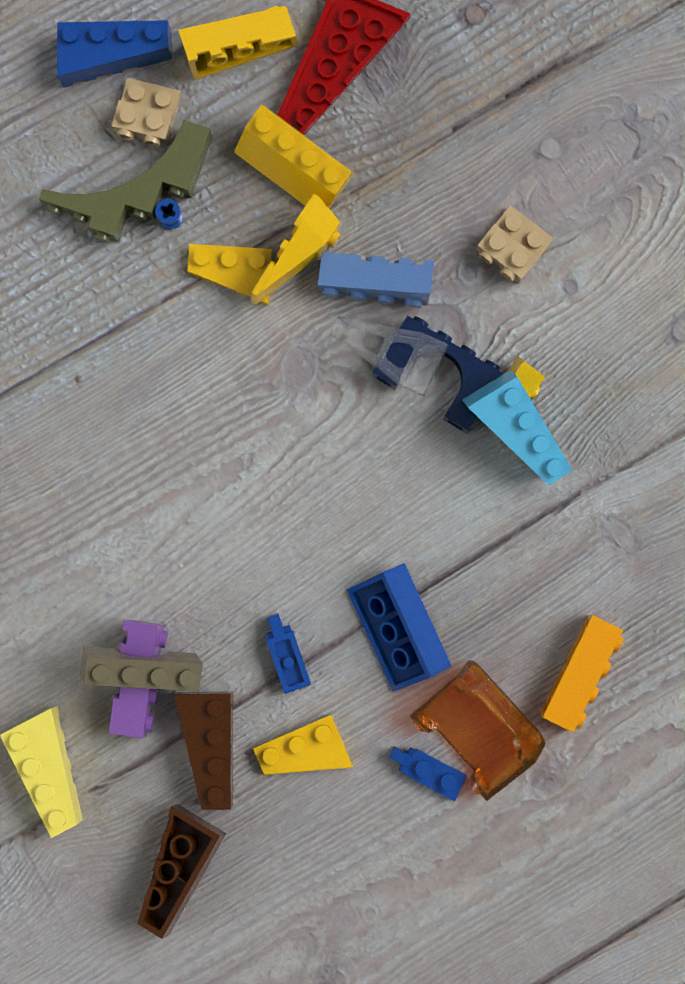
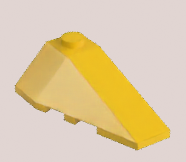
[251,194,341,305]

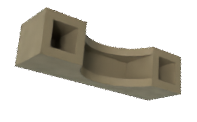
[80,646,203,691]

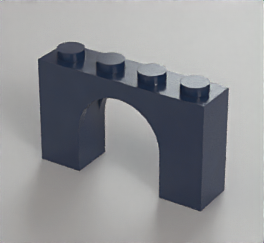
[372,315,503,434]

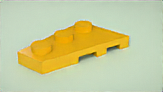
[187,244,273,306]
[253,714,353,775]

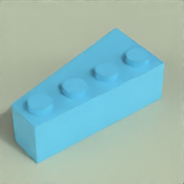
[462,370,573,485]

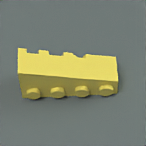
[0,706,83,838]

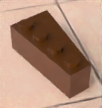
[137,804,226,939]

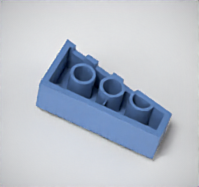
[318,252,434,308]

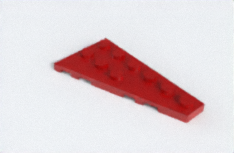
[278,0,411,135]

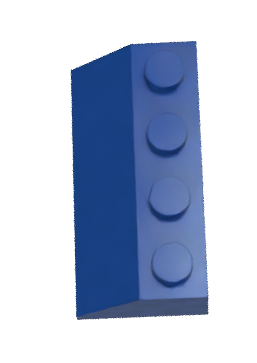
[346,563,452,692]

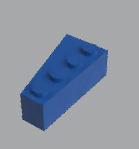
[57,20,172,88]

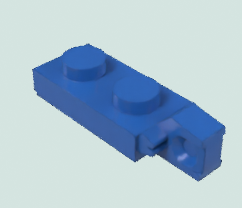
[266,613,311,694]
[389,746,467,801]

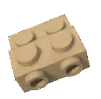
[112,78,181,147]
[476,205,554,283]

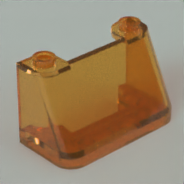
[410,660,545,801]

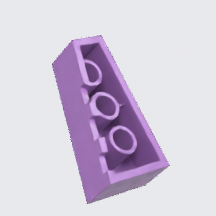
[109,620,168,739]

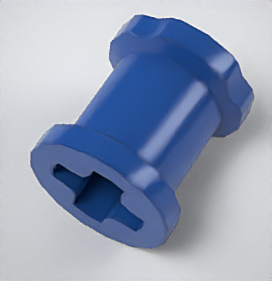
[155,199,183,230]

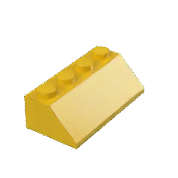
[234,104,355,209]

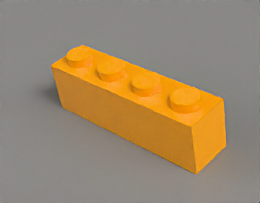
[539,615,624,733]

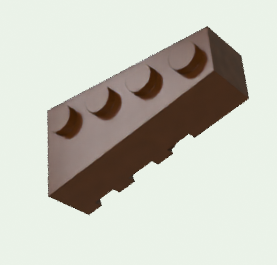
[174,692,233,810]

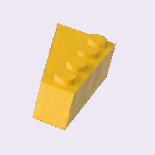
[178,6,297,80]

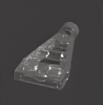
[330,316,448,397]

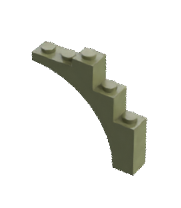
[39,120,212,243]

